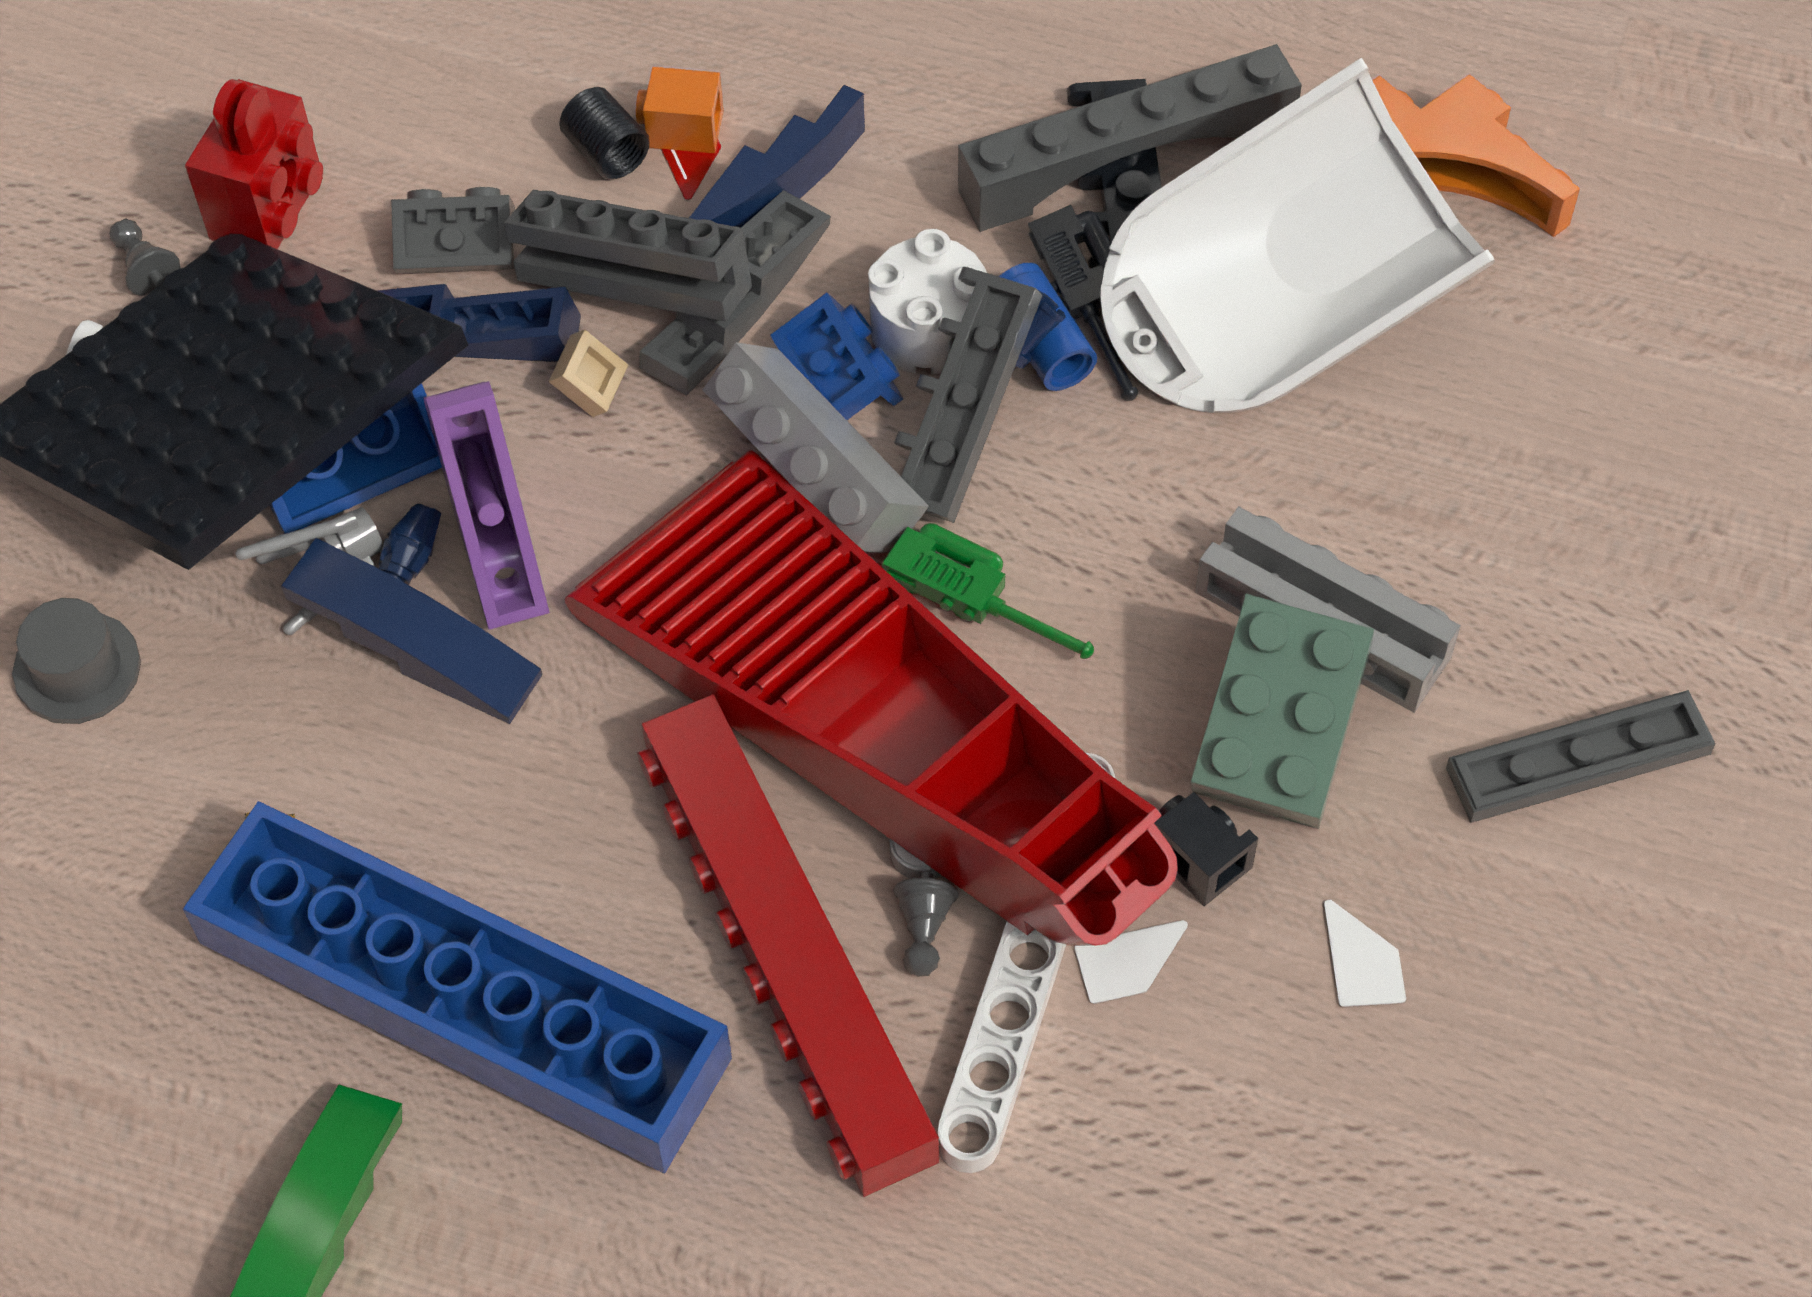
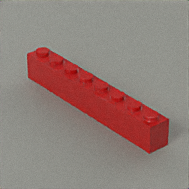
[637,694,939,1197]

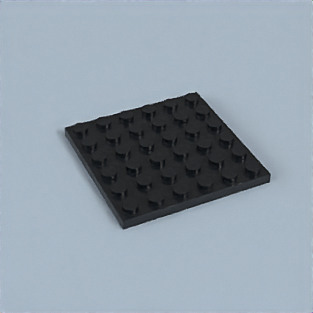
[0,233,469,570]

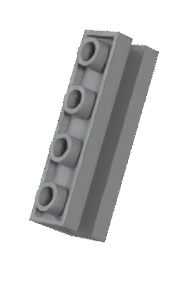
[1195,506,1461,713]

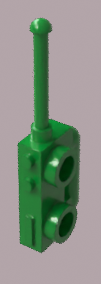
[882,523,1094,659]

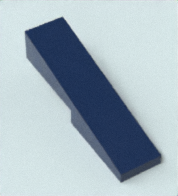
[377,284,581,362]

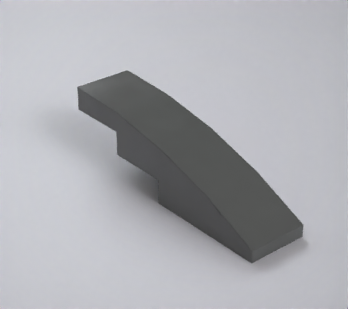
[639,190,831,396]

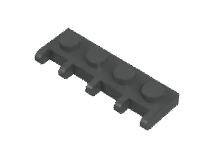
[894,267,1043,523]

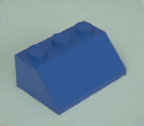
[269,383,442,534]

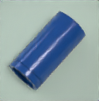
[999,263,1097,391]

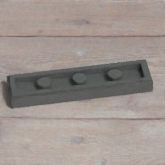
[1446,690,1716,823]

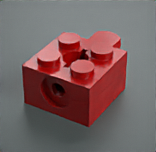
[185,79,323,249]

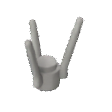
[235,507,383,635]

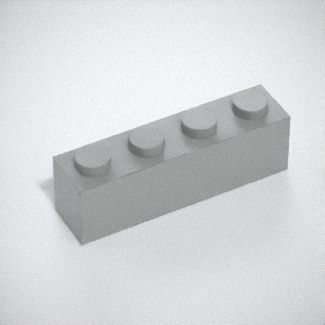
[703,342,929,553]

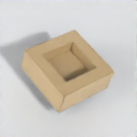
[549,329,628,417]

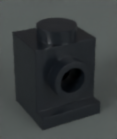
[1154,792,1258,906]

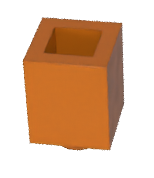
[636,67,724,153]

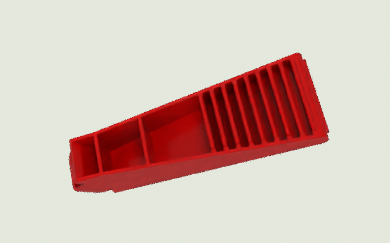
[564,450,1178,946]

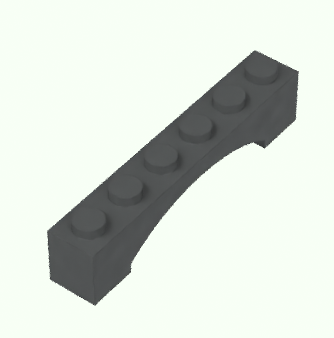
[958,44,1302,232]

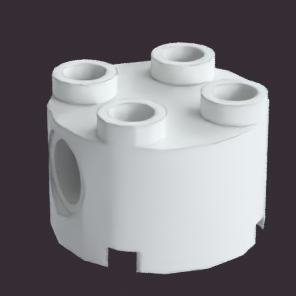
[868,229,987,375]

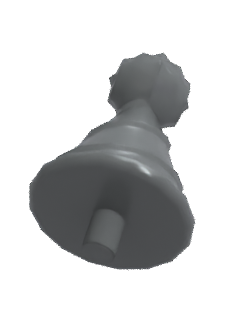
[109,218,181,296]
[893,872,959,977]

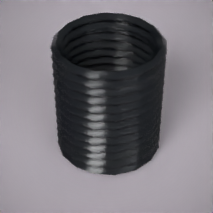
[559,87,650,180]

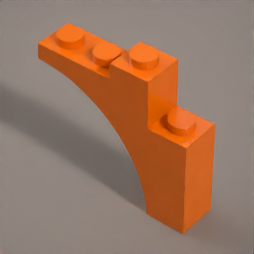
[1372,74,1580,237]

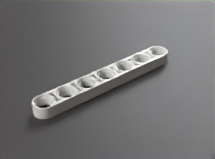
[938,753,1115,1173]

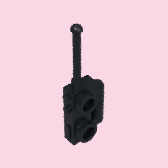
[1028,205,1138,401]

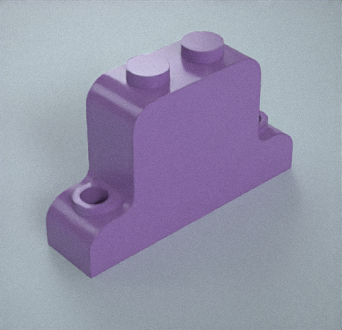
[423,381,550,630]

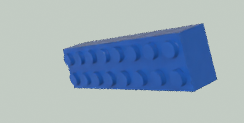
[183,801,732,1174]

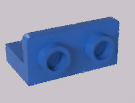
[770,292,904,420]

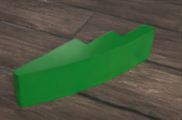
[230,1084,402,1297]

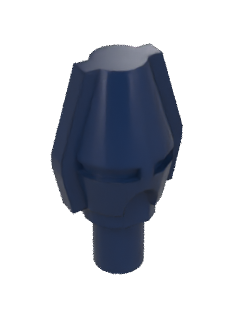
[378,503,442,585]

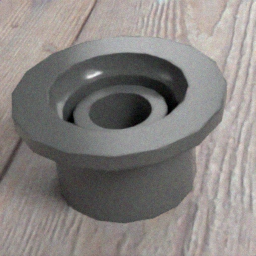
[12,598,141,724]

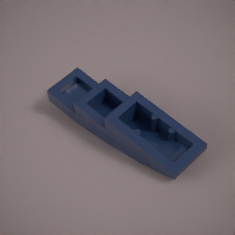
[689,85,865,228]
[281,538,542,724]

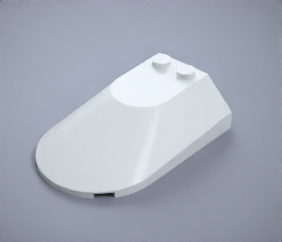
[1101,58,1495,413]

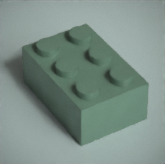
[1191,594,1374,829]

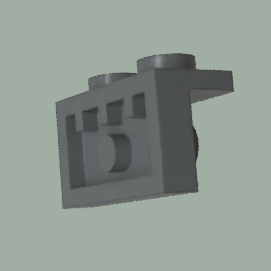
[391,187,515,274]

